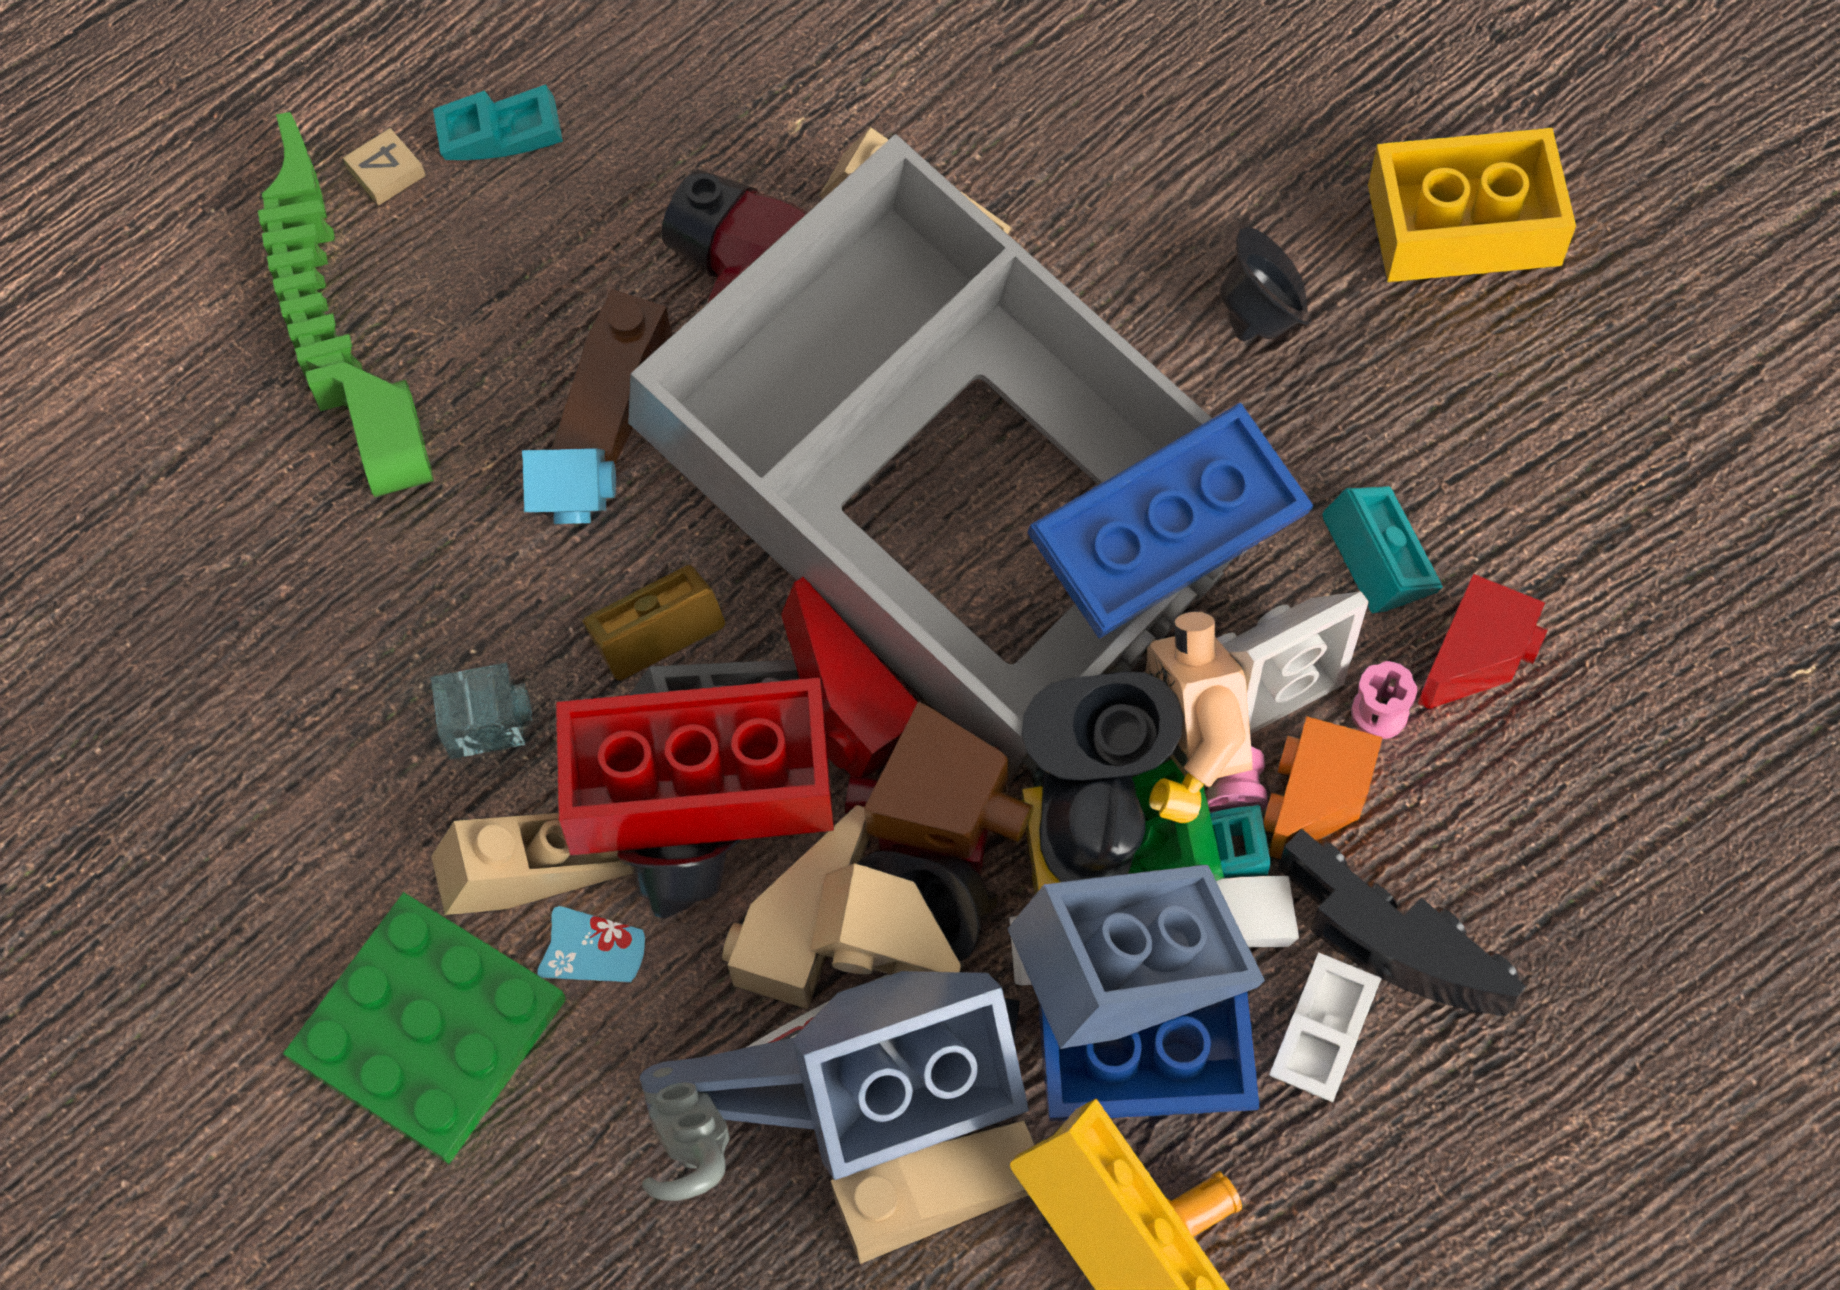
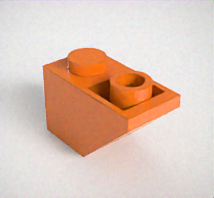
[1263,716,1383,859]

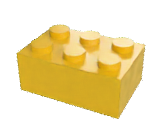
[1368,128,1576,282]

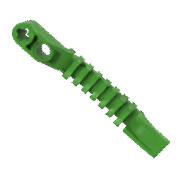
[258,112,434,497]

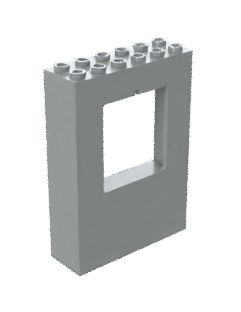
[628,134,1248,779]

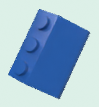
[1038,992,1259,1121]

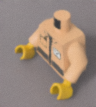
[1145,612,1252,823]

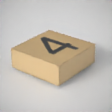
[343,128,426,206]

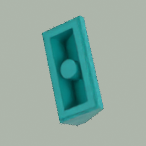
[1322,486,1443,613]

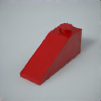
[781,577,918,778]

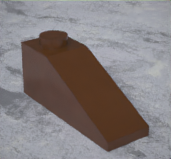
[551,289,672,464]

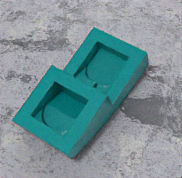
[433,84,563,160]

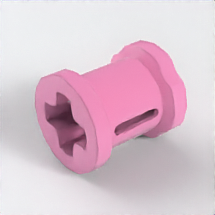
[1351,661,1417,739]

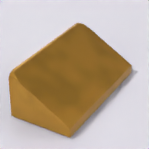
[582,564,725,680]

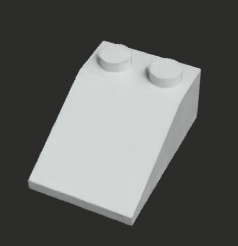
[1217,591,1368,734]

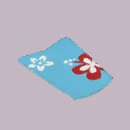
[538,906,645,982]

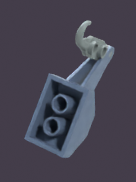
[640,971,1029,1201]

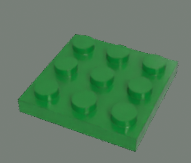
[283,892,566,1165]

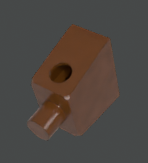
[864,702,1033,858]

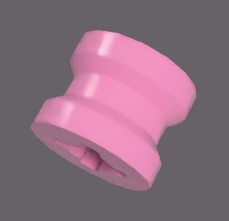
[1205,747,1268,813]

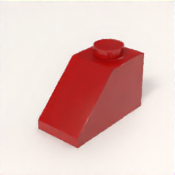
[1418,574,1548,709]

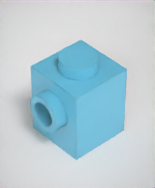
[522,449,616,524]

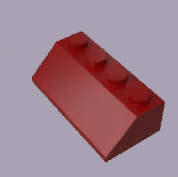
[556,678,834,855]

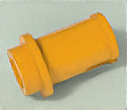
[1166,1171,1242,1237]

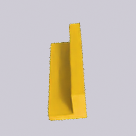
[1010,1099,1230,1290]

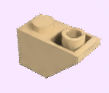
[810,863,961,975]

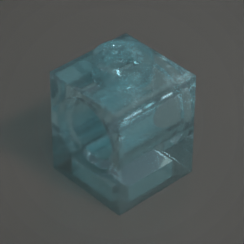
[431,663,532,759]

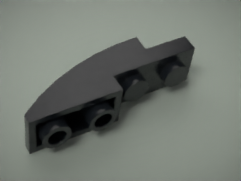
[1278,829,1526,1017]

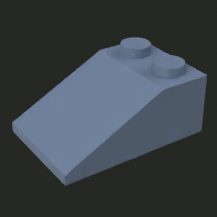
[1007,865,1265,1049]

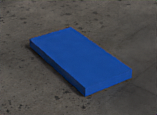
[1027,402,1313,639]

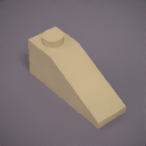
[722,805,871,1009]
[831,1121,1034,1264]

